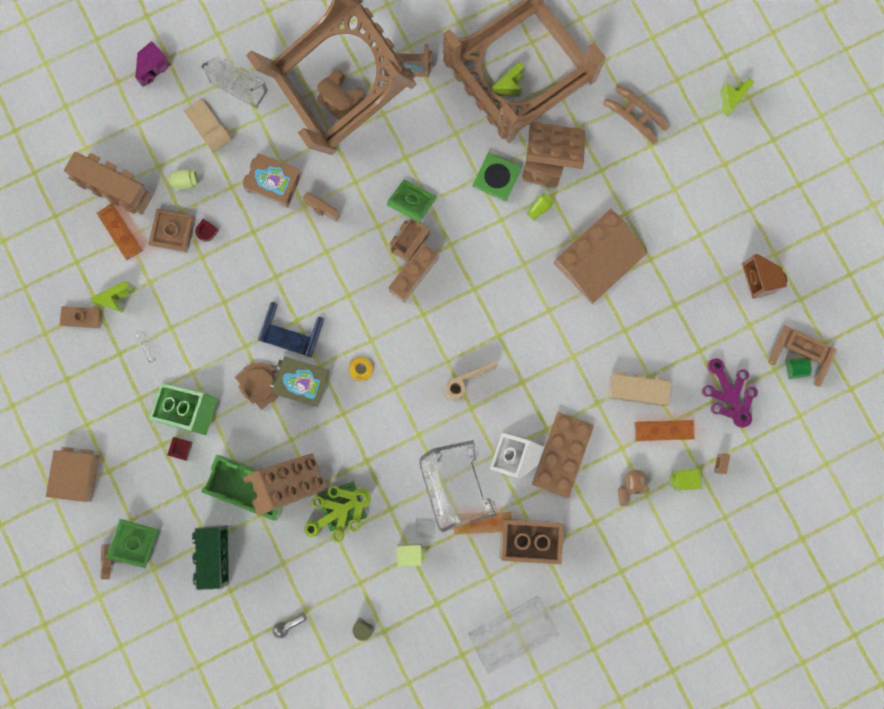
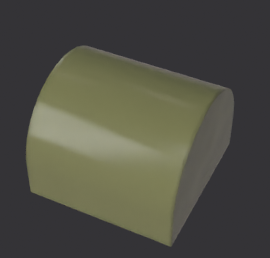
[353,618,375,641]

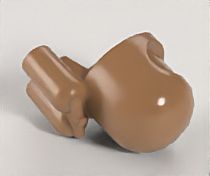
[618,470,650,506]

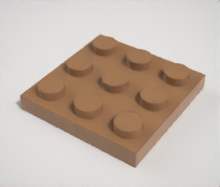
[526,122,585,169]

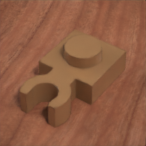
[100,544,114,580]

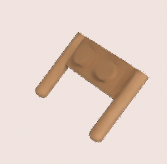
[768,326,837,387]

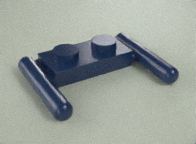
[258,302,324,357]

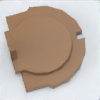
[235,362,279,410]

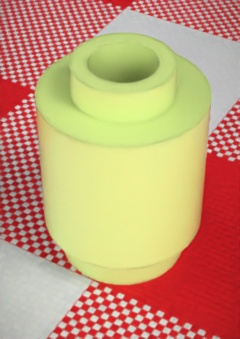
[168,169,198,190]

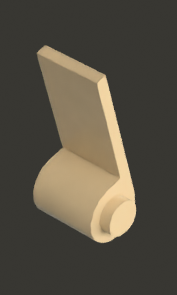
[184,99,232,153]
[445,361,498,402]

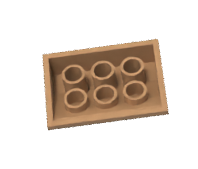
[554,208,647,304]

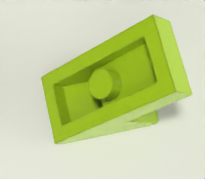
[492,62,525,97]
[721,78,755,117]
[90,281,134,313]

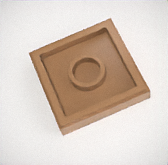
[148,209,195,253]

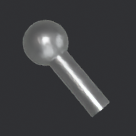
[273,613,307,639]

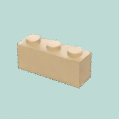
[607,372,671,406]

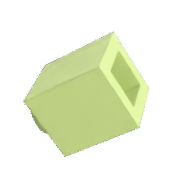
[397,544,426,567]

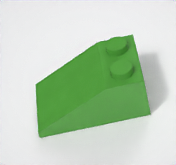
[149,383,218,436]

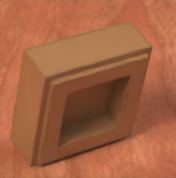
[714,453,730,474]

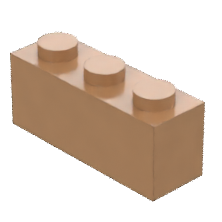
[388,243,439,303]

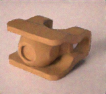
[317,69,366,120]
[522,161,564,188]

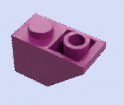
[135,41,171,87]

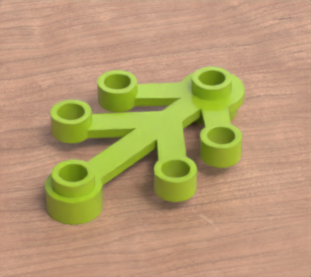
[304,486,371,542]

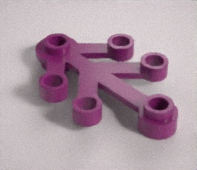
[702,358,758,428]

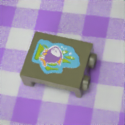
[270,356,329,408]

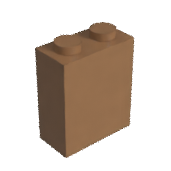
[46,447,99,502]

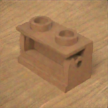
[389,218,430,263]

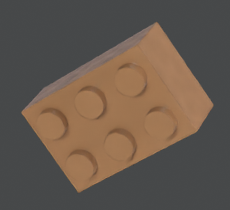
[499,519,564,564]

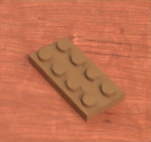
[531,412,594,498]

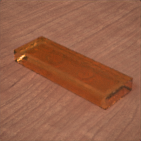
[96,203,143,260]
[634,420,695,441]
[453,512,512,534]

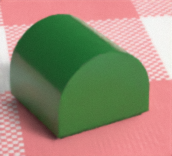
[785,358,812,379]

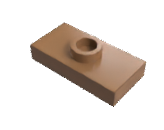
[303,192,340,222]
[59,306,102,328]

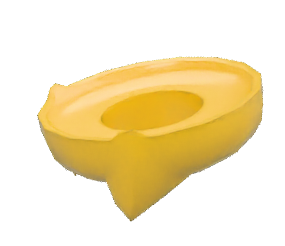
[349,357,373,382]

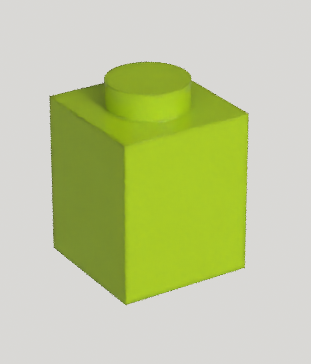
[670,469,702,490]

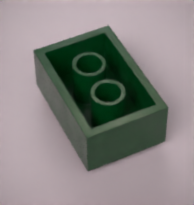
[192,525,229,590]

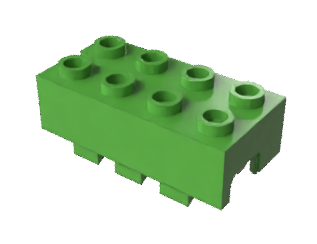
[201,455,283,521]

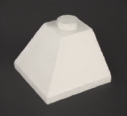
[489,433,544,479]

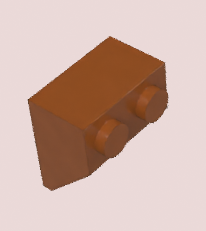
[742,254,788,299]

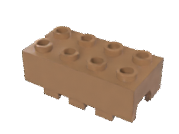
[63,152,153,215]
[243,453,327,516]

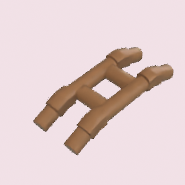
[603,85,670,145]

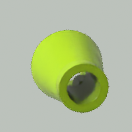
[527,193,554,221]

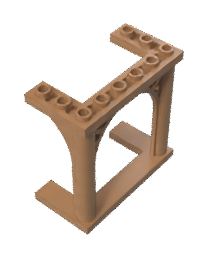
[246,0,417,155]
[443,0,606,143]

